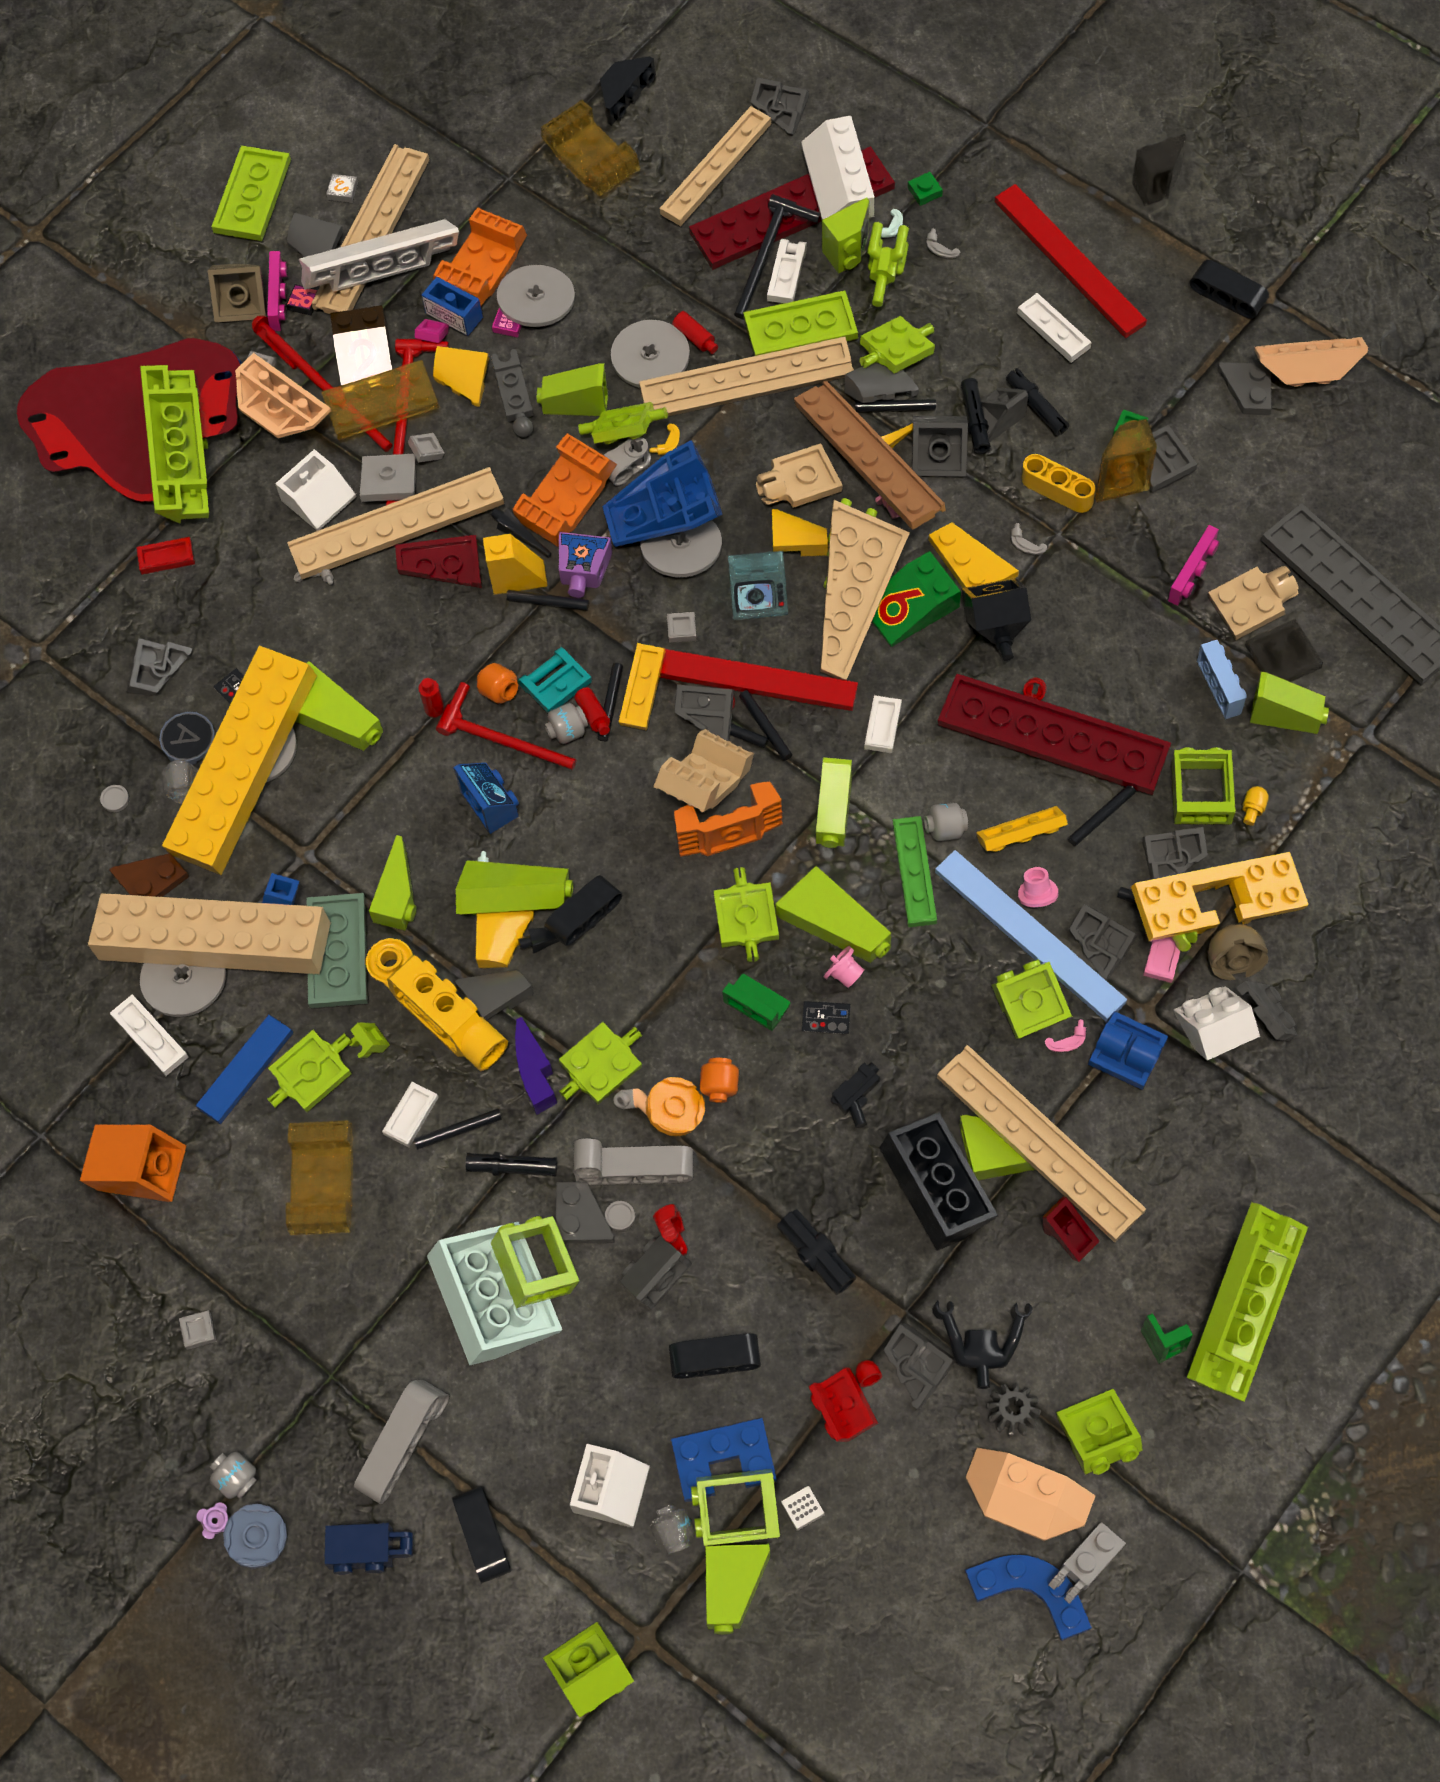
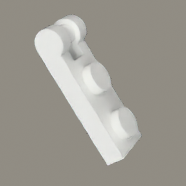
[767,239,807,303]

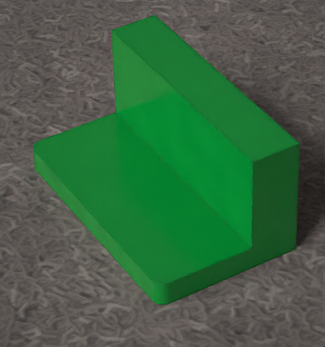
[722,974,790,1032]
[1141,1313,1193,1364]

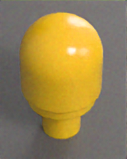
[1243,786,1269,826]

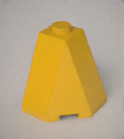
[483,534,548,595]

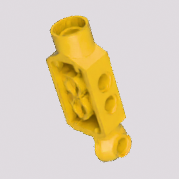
[366,938,508,1071]

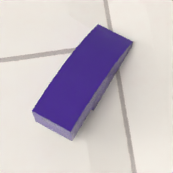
[515,1017,557,1115]

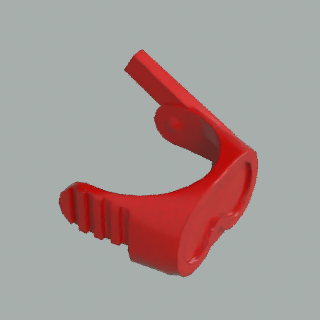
[653,1204,688,1256]

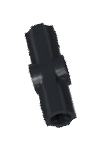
[777,1209,856,1295]

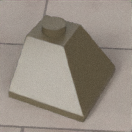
[208,264,267,322]

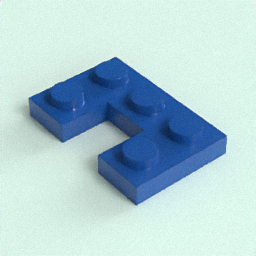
[671,1418,777,1502]

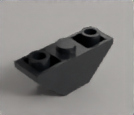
[600,56,656,126]

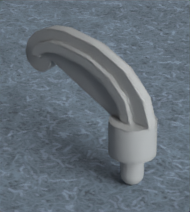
[926,228,960,259]
[1011,523,1047,555]
[294,569,334,585]

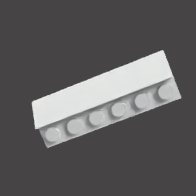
[299,219,459,292]

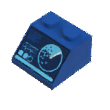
[453,762,519,834]

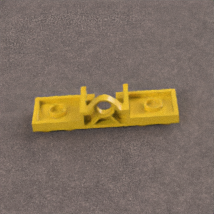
[1131,852,1308,941]

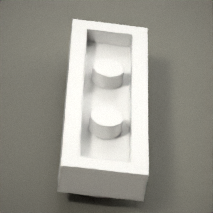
[1017,293,1091,363]
[110,994,189,1076]

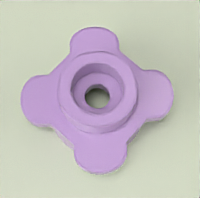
[196,1502,228,1539]

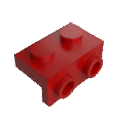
[809,1368,878,1442]

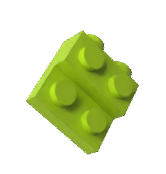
[991,959,1072,1039]
[1057,1389,1143,1475]

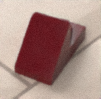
[1042,1196,1100,1262]

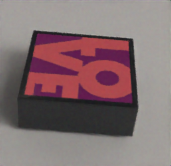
[286,284,318,316]

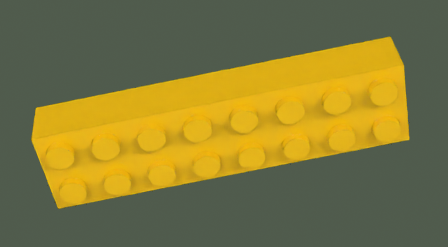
[162,645,317,875]

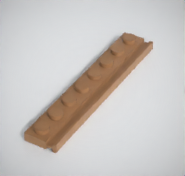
[794,380,946,530]

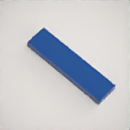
[196,1015,293,1125]

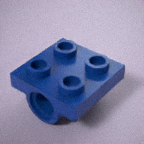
[1088,1011,1168,1090]

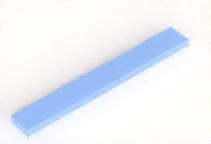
[935,850,1127,1022]

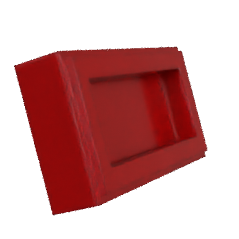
[136,537,195,575]

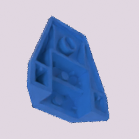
[602,440,723,547]

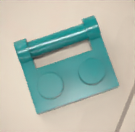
[518,647,592,713]

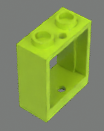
[1171,747,1235,824]
[490,1216,579,1308]
[691,1469,780,1546]

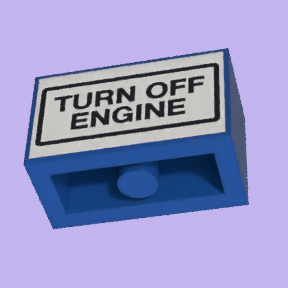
[422,276,483,336]

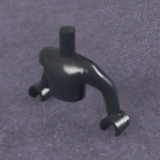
[932,1300,1033,1389]

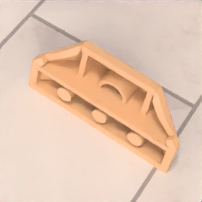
[1255,337,1368,387]
[235,353,331,438]
[966,1448,1095,1541]

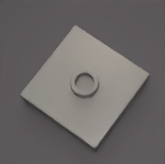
[360,454,417,502]

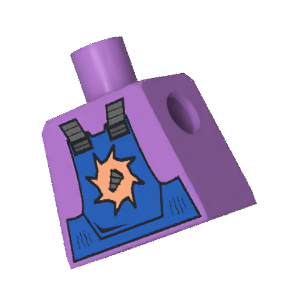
[559,532,613,598]

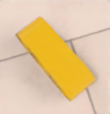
[1021,454,1095,513]

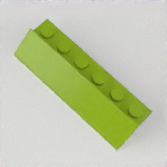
[140,365,209,524]
[1187,1202,1308,1402]

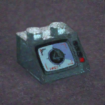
[728,551,788,620]

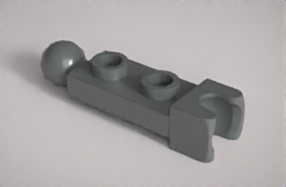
[491,349,533,437]

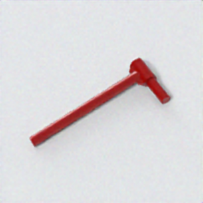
[393,339,449,455]
[435,682,576,770]

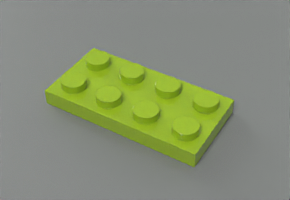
[211,146,291,241]
[743,290,858,356]

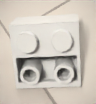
[275,449,356,531]
[1173,986,1260,1060]
[570,1444,650,1528]

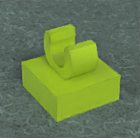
[349,1022,390,1058]

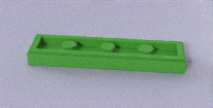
[893,816,937,927]

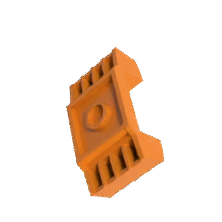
[433,208,527,306]
[513,433,617,547]
[674,782,783,857]

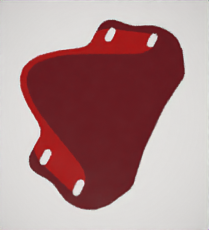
[17,338,240,501]

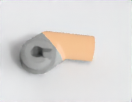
[613,1089,647,1115]

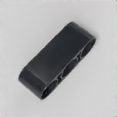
[1189,260,1269,319]
[544,875,623,946]
[669,1333,761,1379]
[452,1486,511,1584]

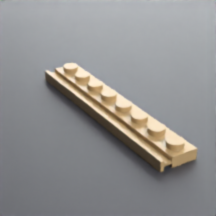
[312,144,429,314]
[639,337,854,416]
[287,467,505,579]
[937,1045,1146,1242]

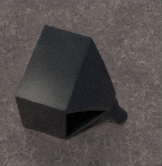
[961,578,1031,661]

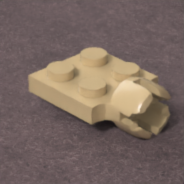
[756,443,843,508]
[1208,566,1299,640]

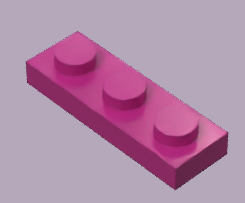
[267,251,287,331]
[1168,525,1220,606]

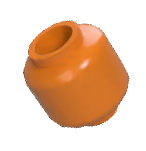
[477,663,518,704]
[700,1058,739,1103]

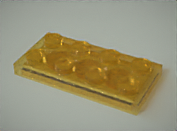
[321,360,439,440]

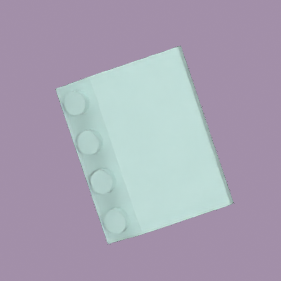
[427,1222,562,1365]

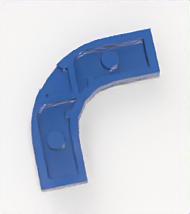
[965,1555,1092,1641]

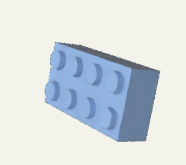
[1197,640,1247,720]

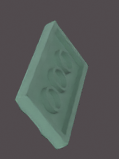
[307,893,368,1008]

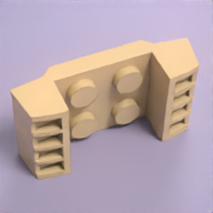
[654,729,754,812]

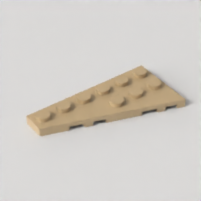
[820,500,910,680]

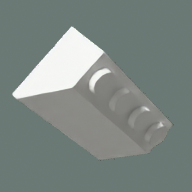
[801,116,874,220]

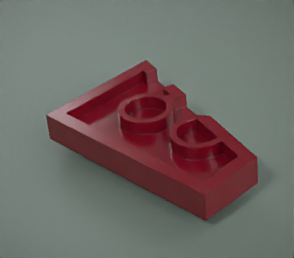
[395,535,482,588]

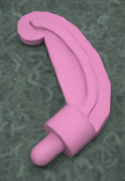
[1045,1019,1086,1052]

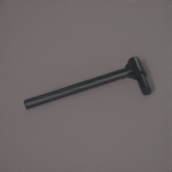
[734,194,821,319]

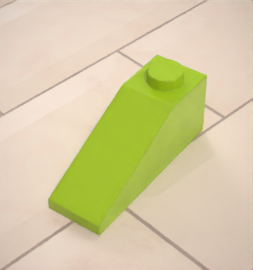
[369,835,416,931]

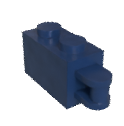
[325,1523,413,1575]

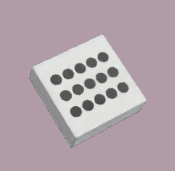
[781,1486,825,1531]

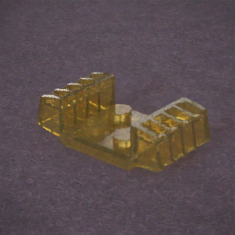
[541,99,640,196]
[286,1121,353,1235]

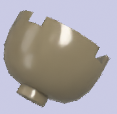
[1208,924,1268,980]

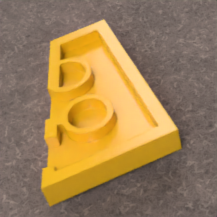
[928,523,1019,588]

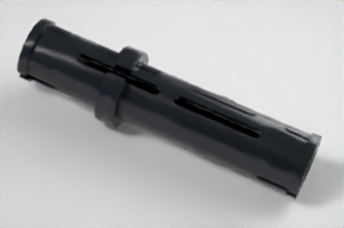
[1006,368,1069,436]
[961,378,991,454]
[466,1152,557,1177]

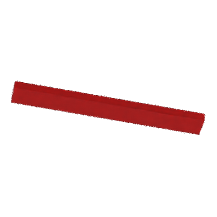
[995,184,1147,339]
[659,649,858,711]

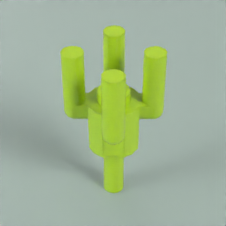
[868,222,909,307]

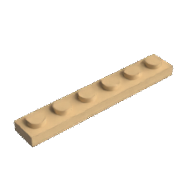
[660,106,771,226]

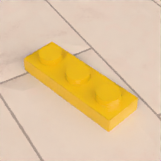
[619,643,666,730]
[976,806,1068,851]

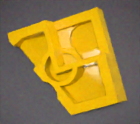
[433,346,489,407]
[772,509,828,556]
[476,910,534,968]

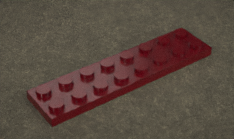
[689,146,895,270]
[938,673,1171,795]

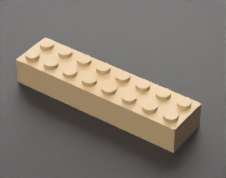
[88,893,331,974]

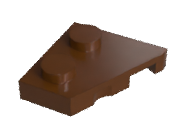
[109,853,189,897]

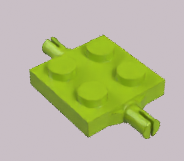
[860,316,935,374]
[578,402,668,444]
[714,867,779,962]
[559,1022,642,1105]
[267,1030,352,1112]

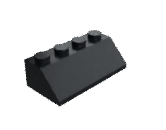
[880,1112,998,1251]

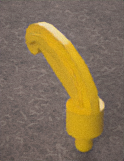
[649,424,680,455]

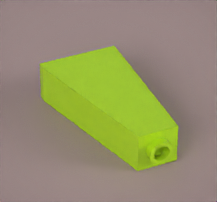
[295,661,383,751]
[456,860,573,914]
[775,866,891,963]

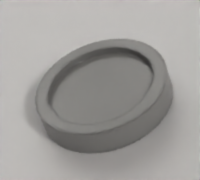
[100,785,129,812]
[605,1201,635,1231]

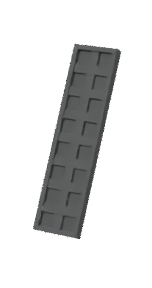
[1261,503,1440,685]

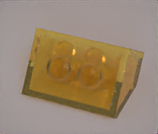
[1095,419,1157,503]

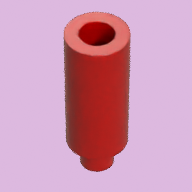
[672,311,718,354]
[418,678,444,717]
[574,687,610,735]

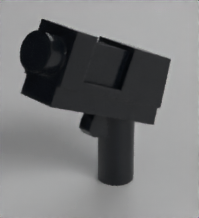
[830,1062,880,1128]

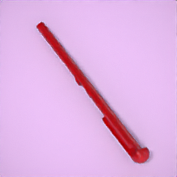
[252,315,393,452]

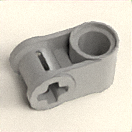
[604,437,651,486]

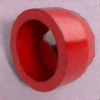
[1023,677,1047,700]
[855,1360,882,1387]

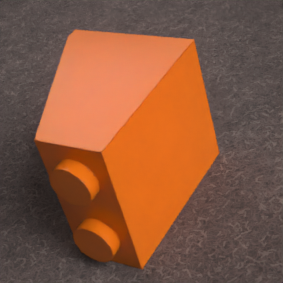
[80,1125,186,1202]

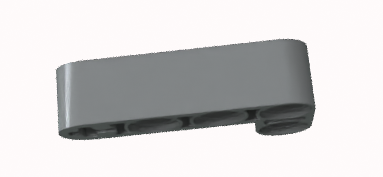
[574,1138,693,1185]
[354,1380,449,1504]

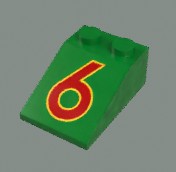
[872,551,961,647]

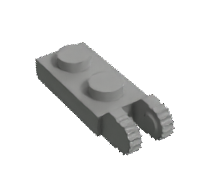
[1049,1522,1126,1604]

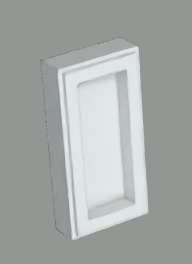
[864,695,902,753]
[382,1082,439,1147]

